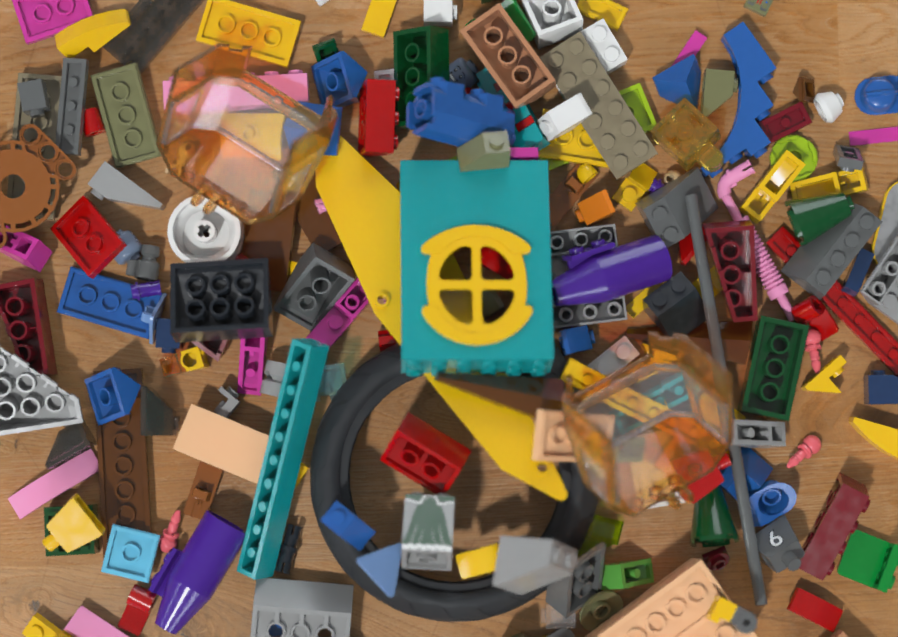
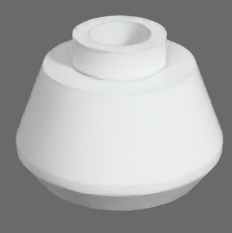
[813,92,844,123]

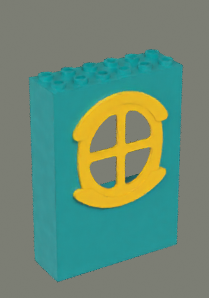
[399,160,554,377]

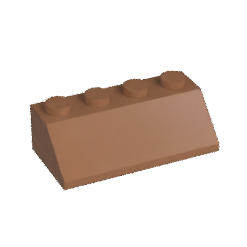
[460,3,556,109]

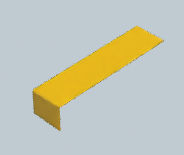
[626,281,667,319]

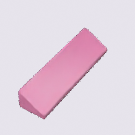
[64,606,129,637]

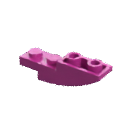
[306,278,369,349]

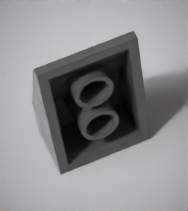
[635,167,719,248]
[273,243,355,331]
[546,542,606,618]

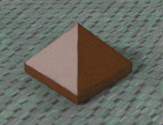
[793,77,815,103]

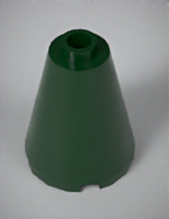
[784,193,855,247]
[690,485,739,548]

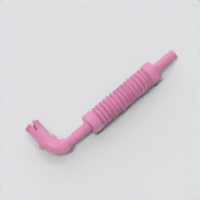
[717,159,795,322]

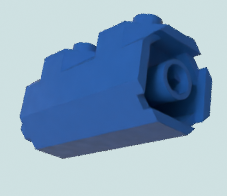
[406,77,516,147]

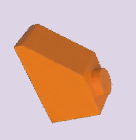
[574,189,615,227]

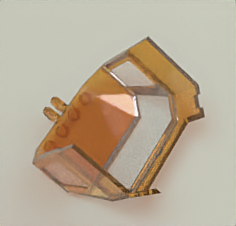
[156,43,338,225]
[562,332,732,517]

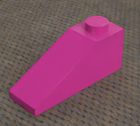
[0,225,52,272]
[237,337,268,396]

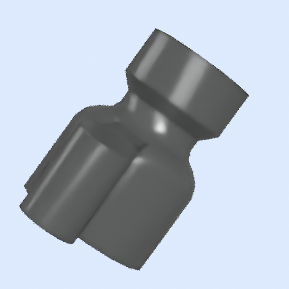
[126,244,161,282]

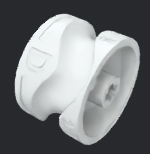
[167,194,245,263]

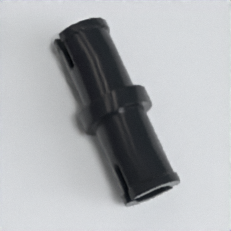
[275,523,303,574]

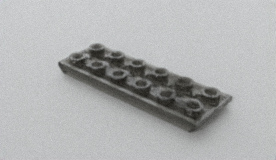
[102,0,204,74]

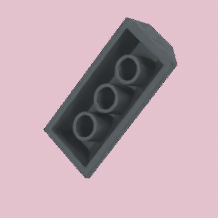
[781,203,883,300]

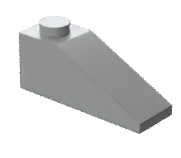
[88,161,165,210]
[730,420,786,448]

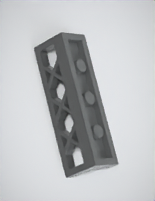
[55,58,89,158]

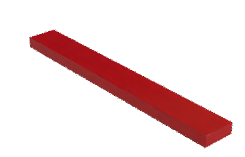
[765,226,898,377]

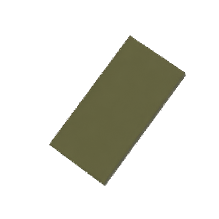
[90,63,163,168]

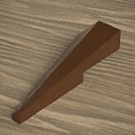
[625,321,753,365]
[434,372,564,420]

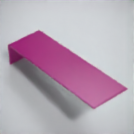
[672,30,708,66]
[849,127,898,146]

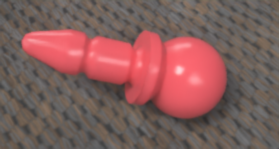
[805,329,822,374]
[786,435,821,468]
[158,510,181,553]

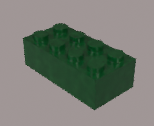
[393,25,449,130]
[737,315,809,421]

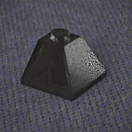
[140,386,180,436]
[45,420,97,469]

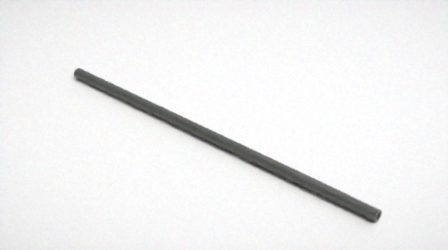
[685,194,768,606]

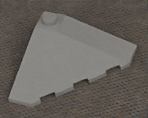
[0,344,84,436]

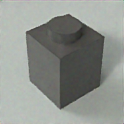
[17,79,51,118]

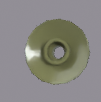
[579,591,623,631]

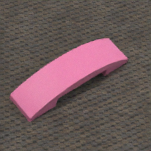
[8,448,99,519]

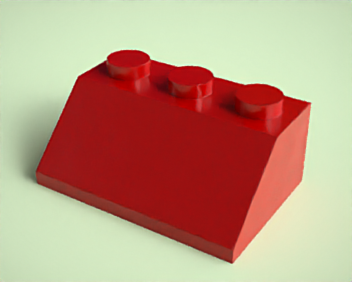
[358,79,400,157]
[380,412,472,494]

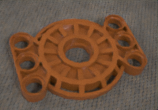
[0,124,77,248]

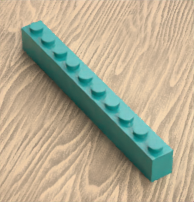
[237,338,329,580]

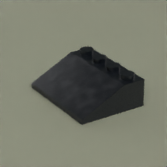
[170,258,273,343]

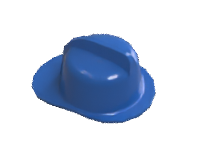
[854,75,898,115]
[749,480,797,527]

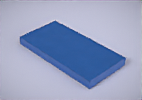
[57,266,163,339]

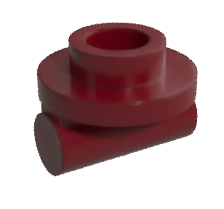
[702,546,730,570]

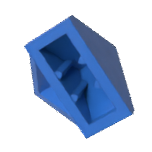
[652,54,701,114]

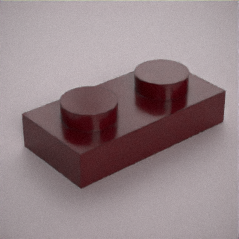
[758,101,812,145]

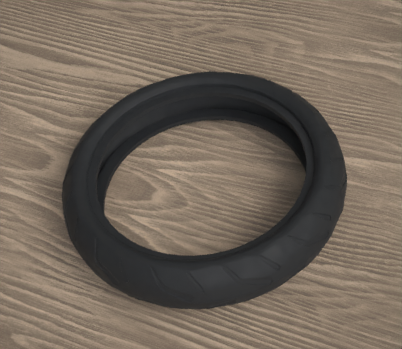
[310,343,600,622]

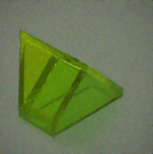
[577,514,624,558]

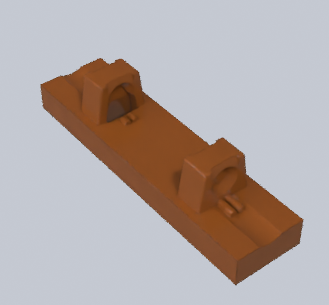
[549,164,598,232]
[183,460,223,519]

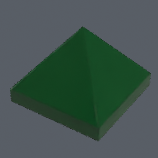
[312,38,339,62]

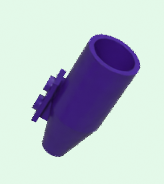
[552,235,672,306]
[149,510,246,635]

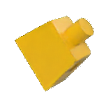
[42,493,106,553]

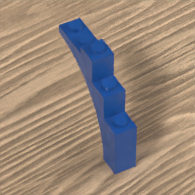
[700,22,776,178]

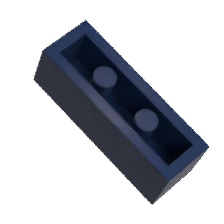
[841,248,874,297]

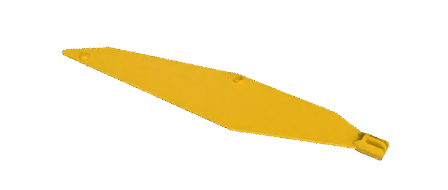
[315,136,567,501]

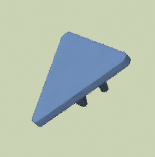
[141,293,167,344]
[356,543,402,597]

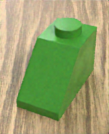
[601,558,654,590]

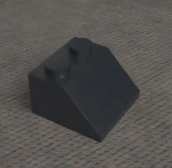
[643,271,706,345]

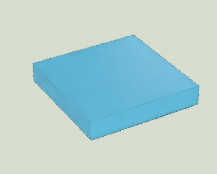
[101,524,161,583]

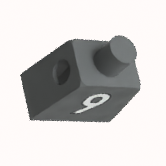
[756,515,805,573]

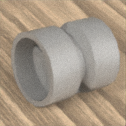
[259,360,286,397]

